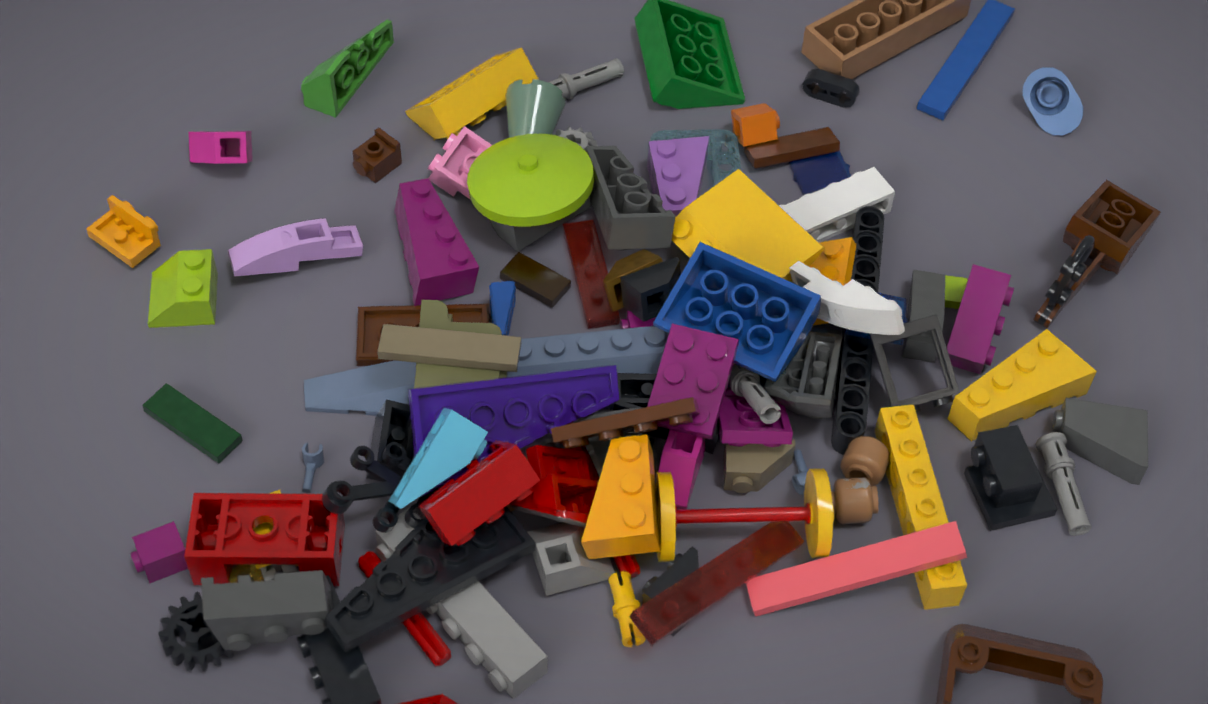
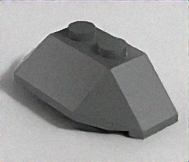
[764,331,843,419]

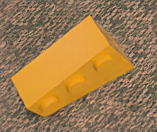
[581,434,660,560]

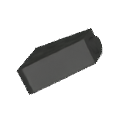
[1052,398,1148,485]

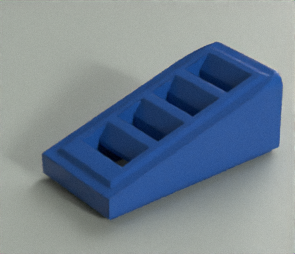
[489,281,516,336]

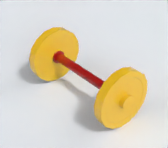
[655,468,834,562]

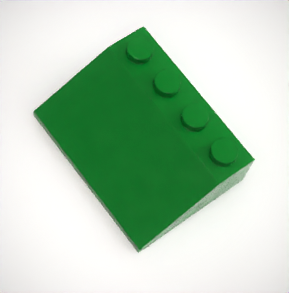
[634,0,746,109]

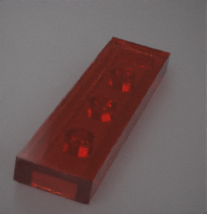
[563,219,620,329]

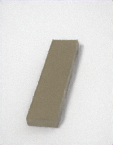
[377,324,521,372]

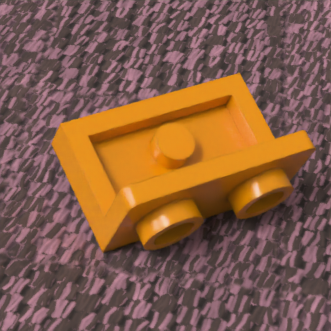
[86,195,161,268]

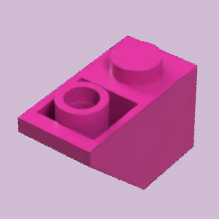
[188,131,252,164]
[658,429,705,509]

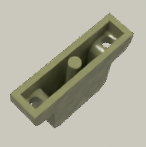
[414,300,508,388]

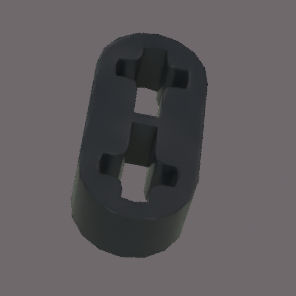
[802,69,860,108]

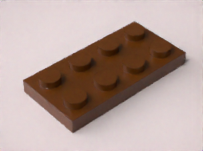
[551,397,700,449]

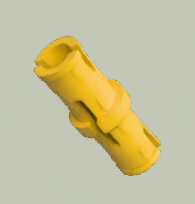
[608,571,646,647]

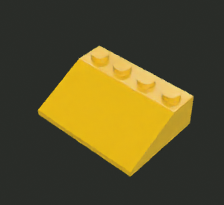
[672,169,825,283]

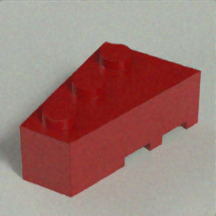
[419,440,540,546]

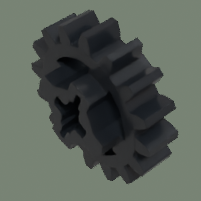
[159,592,234,671]

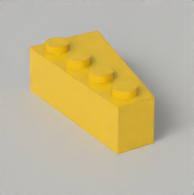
[947,329,1097,441]

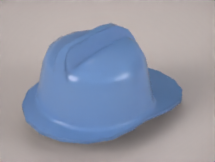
[1023,67,1083,136]

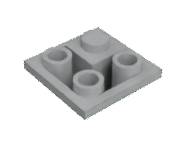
[527,522,615,596]

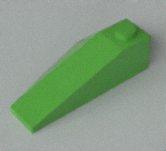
[301,20,394,118]

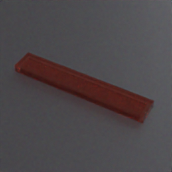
[629,521,805,646]

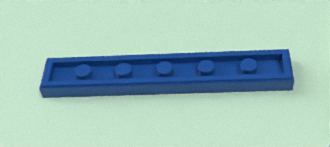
[917,0,1015,120]

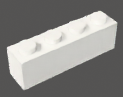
[779,167,895,242]

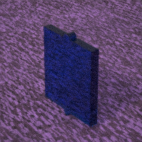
[788,151,851,195]

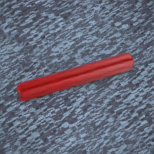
[358,551,451,667]

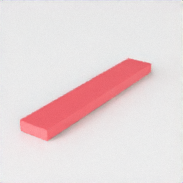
[745,521,967,617]

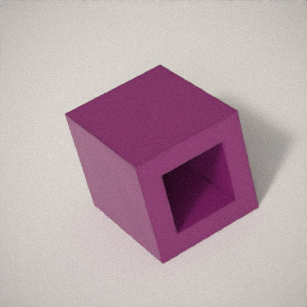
[130,521,188,583]

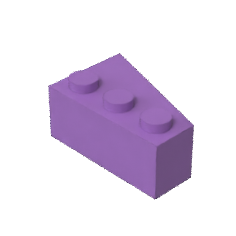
[647,136,709,217]

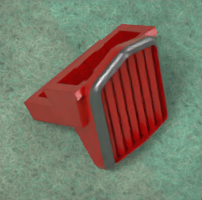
[509,445,599,528]

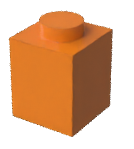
[731,103,780,147]

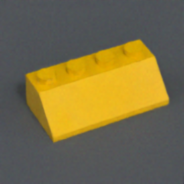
[405,47,539,140]

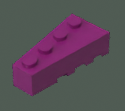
[395,178,479,306]

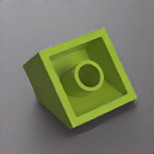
[148,249,218,328]

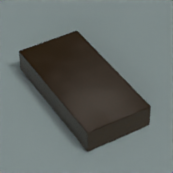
[500,252,571,308]

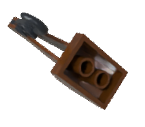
[1033,180,1161,329]

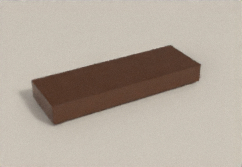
[744,127,840,168]

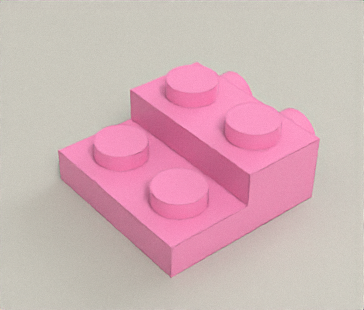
[428,126,492,200]

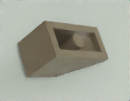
[723,439,795,493]

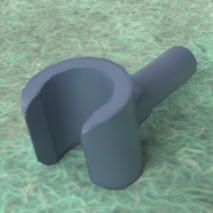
[302,443,324,493]
[792,449,808,495]

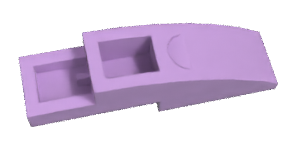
[228,218,363,277]

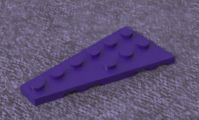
[408,365,620,497]

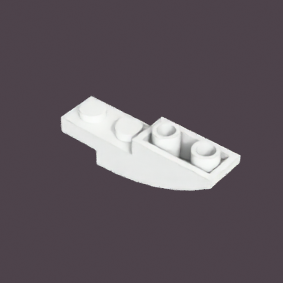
[789,261,905,335]

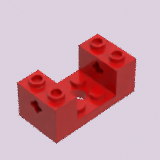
[184,493,345,586]

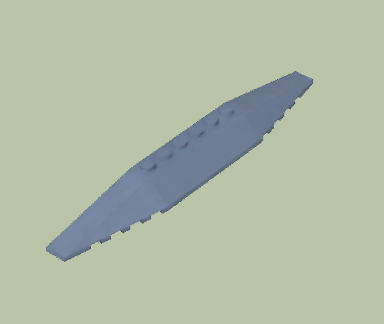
[304,326,828,416]

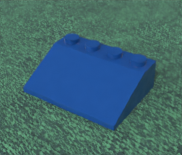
[653,242,821,382]

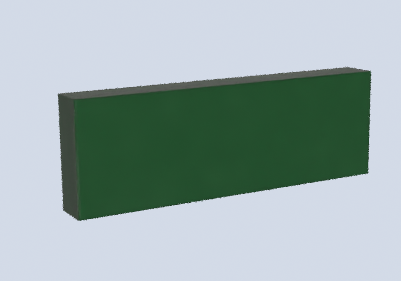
[142,383,243,464]

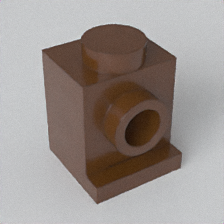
[352,127,402,183]

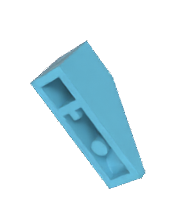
[389,408,488,509]

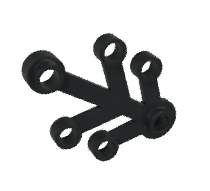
[322,442,443,533]

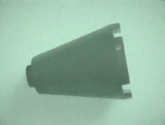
[506,79,566,138]

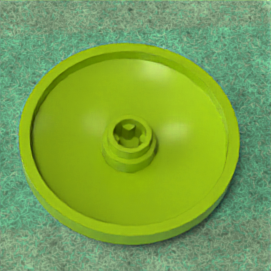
[467,134,594,227]

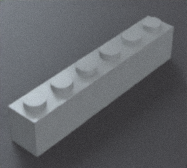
[375,507,548,699]

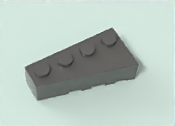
[585,146,676,250]

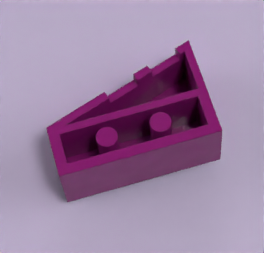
[947,264,1014,375]

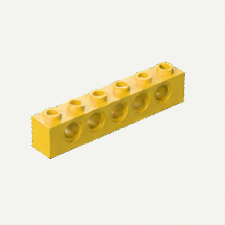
[874,404,967,610]

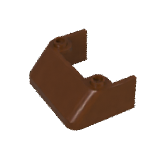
[936,624,1103,704]

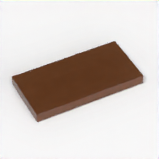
[356,304,489,366]

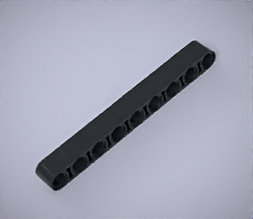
[831,206,885,455]

